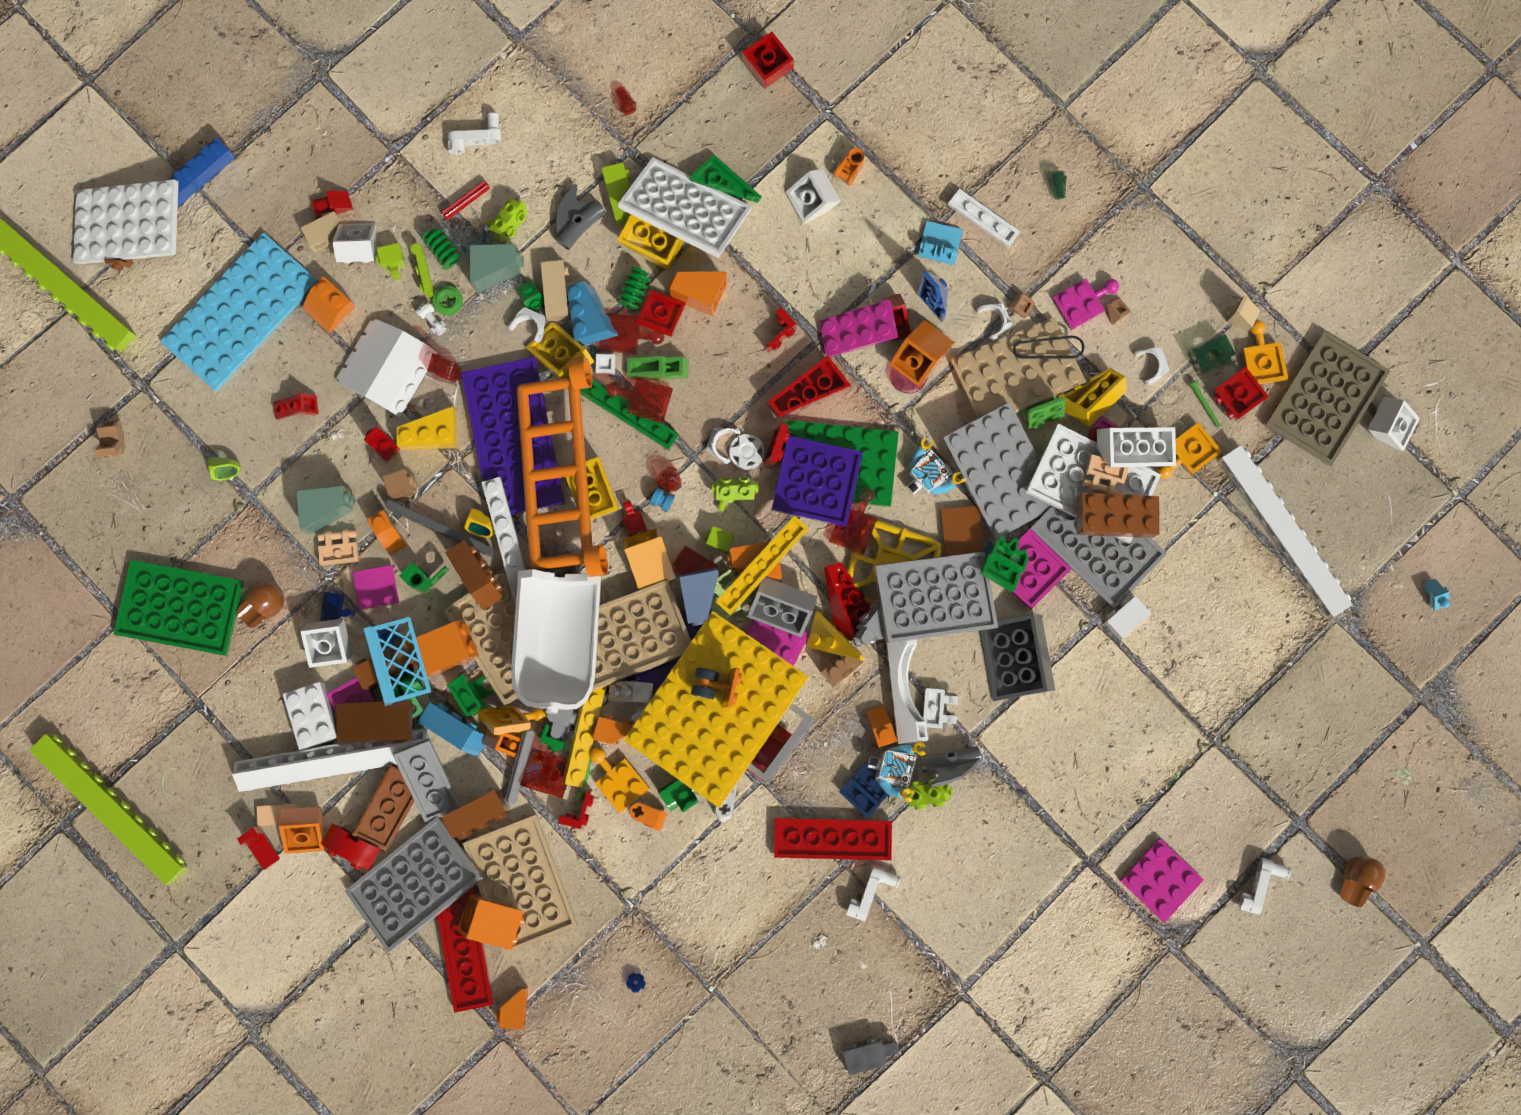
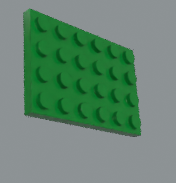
[779,419,899,507]
[113,560,245,656]

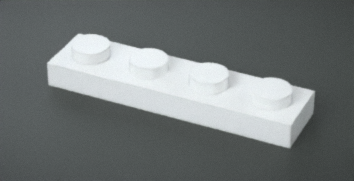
[948,189,1020,248]

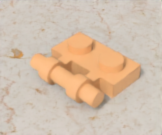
[1082,454,1128,494]
[318,529,359,566]

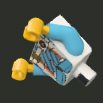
[906,436,966,495]
[867,742,926,802]

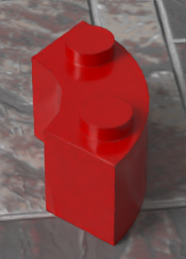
[746,724,792,781]
[321,823,380,870]

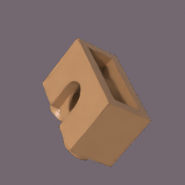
[382,469,419,501]
[821,656,863,688]

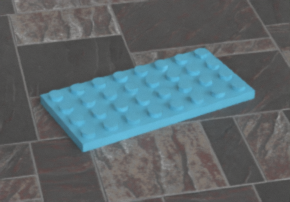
[160,232,318,391]

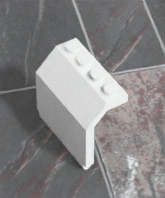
[336,319,437,418]

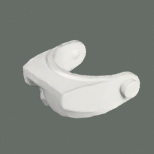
[976,304,1013,341]
[508,307,545,343]
[1134,348,1170,385]
[706,428,741,464]

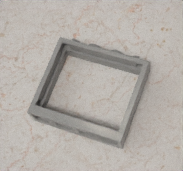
[747,703,815,784]

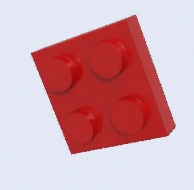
[637,290,686,337]
[764,423,790,467]

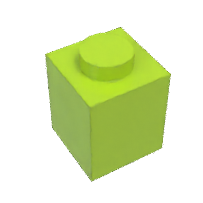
[704,526,735,554]

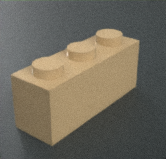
[541,260,571,322]

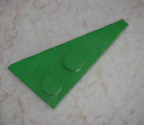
[689,155,762,203]

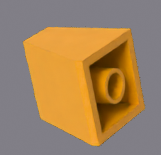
[622,527,676,590]

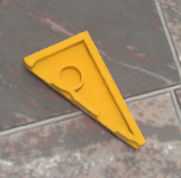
[806,611,865,661]

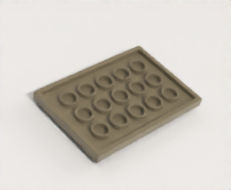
[1265,331,1390,466]

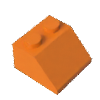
[302,276,355,334]
[279,806,324,854]

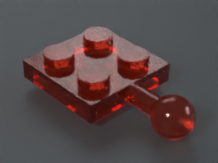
[599,313,665,354]
[606,377,673,424]
[829,487,877,554]

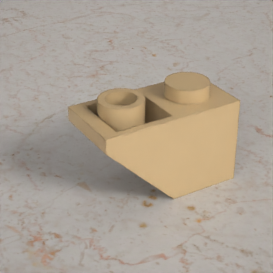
[300,211,340,253]
[1227,296,1260,332]

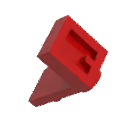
[766,307,796,352]
[274,393,319,420]
[364,426,400,462]
[558,790,595,829]
[237,827,280,870]

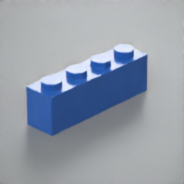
[168,137,235,206]

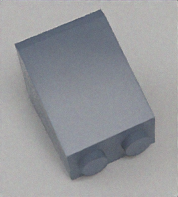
[679,567,719,626]

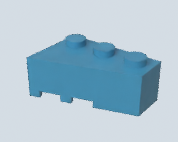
[567,281,618,345]
[418,702,485,757]

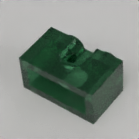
[1188,334,1236,374]

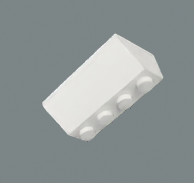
[1097,427,1176,467]

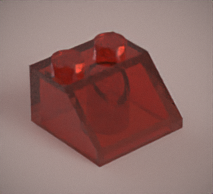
[520,748,567,798]

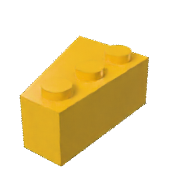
[1058,368,1127,427]
[397,406,458,450]

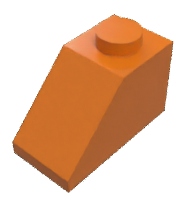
[367,510,407,555]
[865,705,897,748]
[482,729,521,758]
[496,987,528,1030]

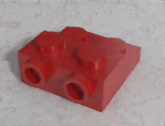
[1213,367,1269,421]

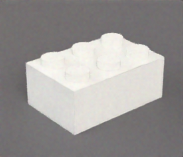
[283,682,337,750]

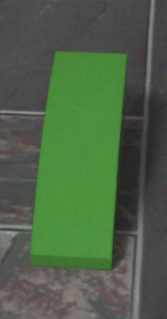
[627,356,689,379]

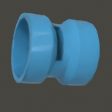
[650,487,675,513]

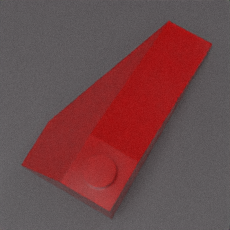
[824,562,871,641]

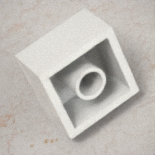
[301,618,352,668]

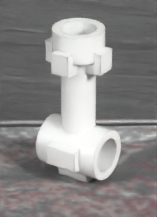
[415,302,446,336]

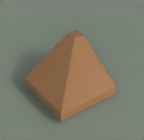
[1007,292,1035,318]
[1107,297,1131,325]

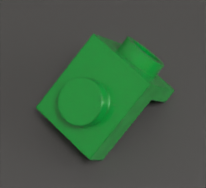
[516,280,545,312]
[538,724,566,752]

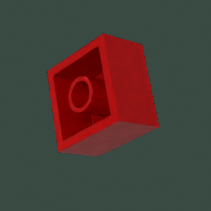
[742,31,794,89]

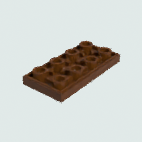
[336,700,413,743]

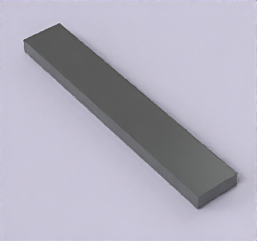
[385,500,493,557]

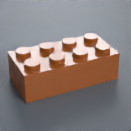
[1077,493,1160,538]

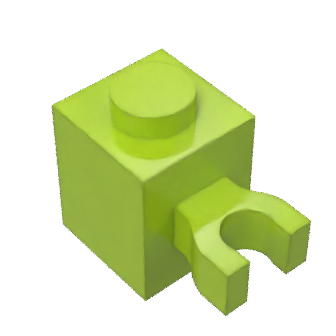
[375,243,406,281]

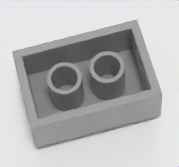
[747,577,818,637]

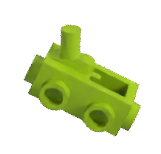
[484,198,529,243]
[712,477,758,511]
[904,779,953,810]

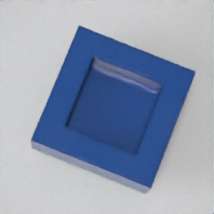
[377,626,403,650]

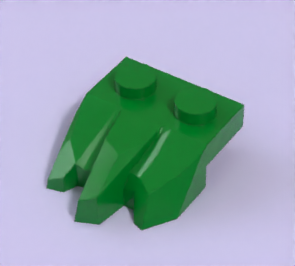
[979,535,1029,592]

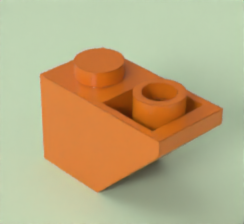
[593,714,634,745]

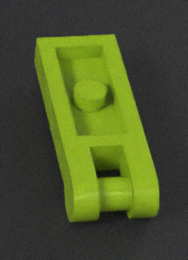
[410,243,435,299]

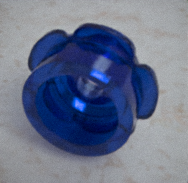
[626,973,646,993]

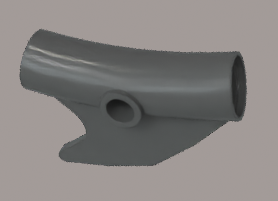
[556,184,607,250]
[922,746,982,787]

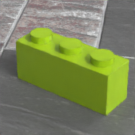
[602,162,631,226]

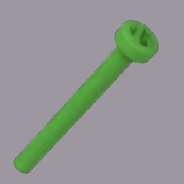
[1189,380,1220,427]
[576,748,594,800]

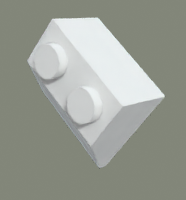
[786,169,840,224]
[332,223,376,263]
[1368,396,1420,451]

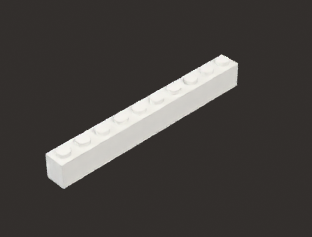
[1218,445,1353,619]
[232,728,430,792]

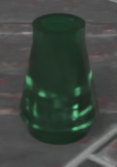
[1048,171,1067,200]

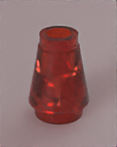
[615,87,637,116]

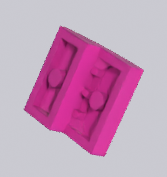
[352,565,399,610]

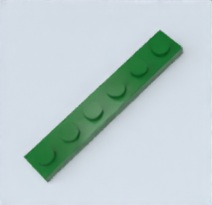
[580,379,679,451]

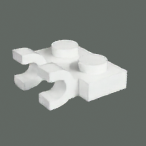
[923,688,958,729]

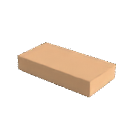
[257,804,297,826]

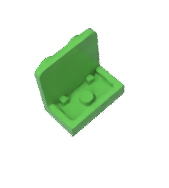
[1020,397,1066,429]

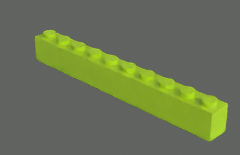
[0,217,136,352]
[29,734,188,885]

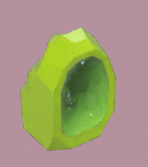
[208,456,241,481]

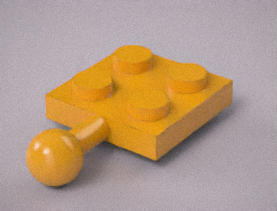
[1242,320,1288,384]
[1157,422,1222,479]
[478,705,547,735]
[590,748,650,813]

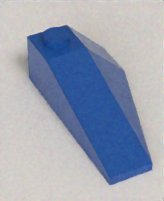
[917,271,948,322]

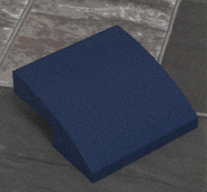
[839,762,888,819]

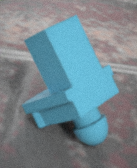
[1424,579,1450,610]

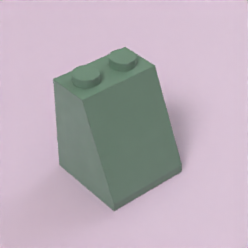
[470,244,524,293]
[297,486,355,534]

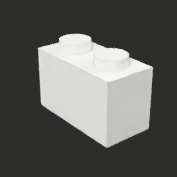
[1104,596,1151,640]

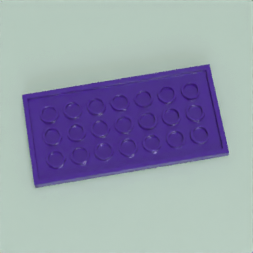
[461,357,565,519]

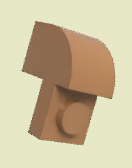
[95,419,125,458]

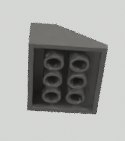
[981,614,1056,701]

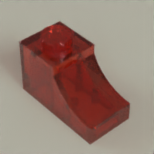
[427,353,462,385]

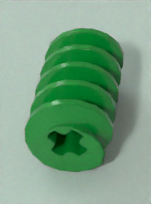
[422,228,461,270]
[616,267,651,309]

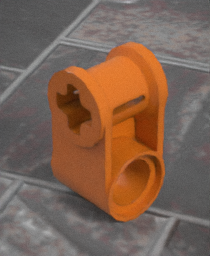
[834,148,865,186]
[629,803,668,832]

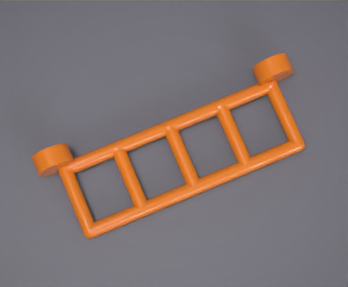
[517,357,608,577]

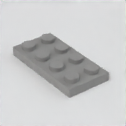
[393,738,462,823]

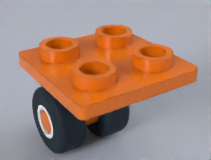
[691,668,742,709]

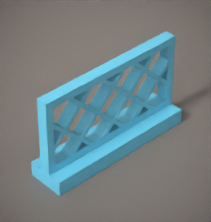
[364,617,431,706]

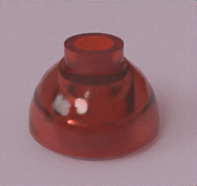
[655,466,682,492]

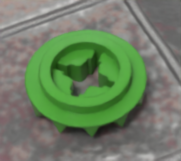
[433,286,463,316]

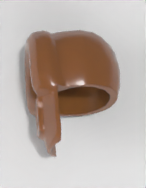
[236,581,285,628]
[1340,857,1386,907]

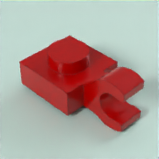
[623,501,647,536]

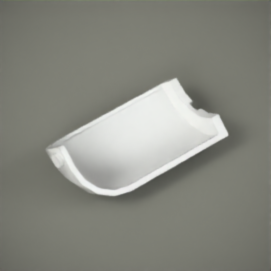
[511,569,601,714]

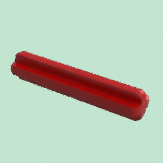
[441,180,490,220]

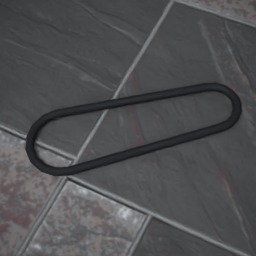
[1013,335,1085,359]

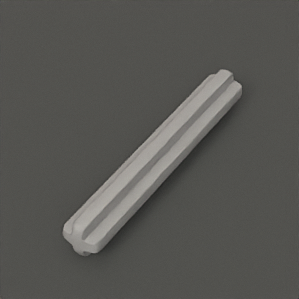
[505,729,535,804]

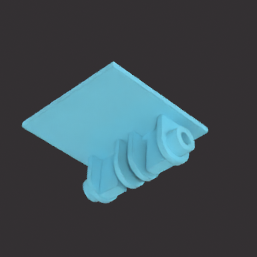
[918,221,963,265]

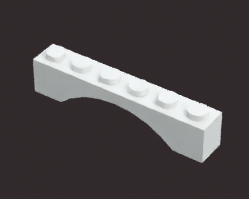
[885,639,928,744]

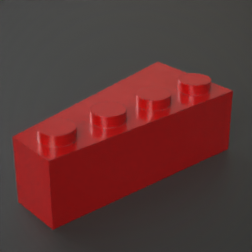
[766,356,851,419]

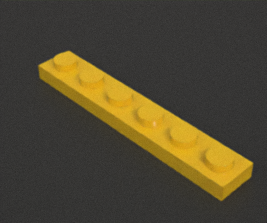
[716,515,809,616]
[562,686,606,788]

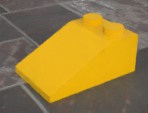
[617,214,684,271]
[525,322,594,379]
[566,456,619,520]

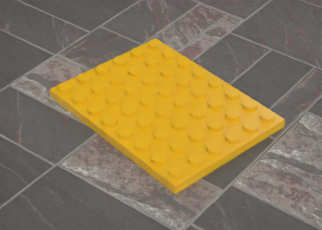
[623,611,809,808]

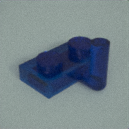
[320,592,355,622]

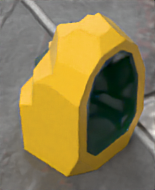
[464,509,495,538]

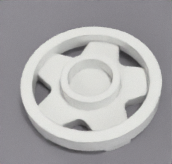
[729,434,765,470]

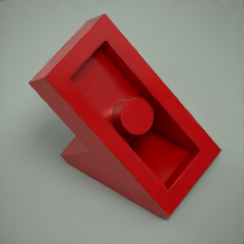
[311,191,354,219]

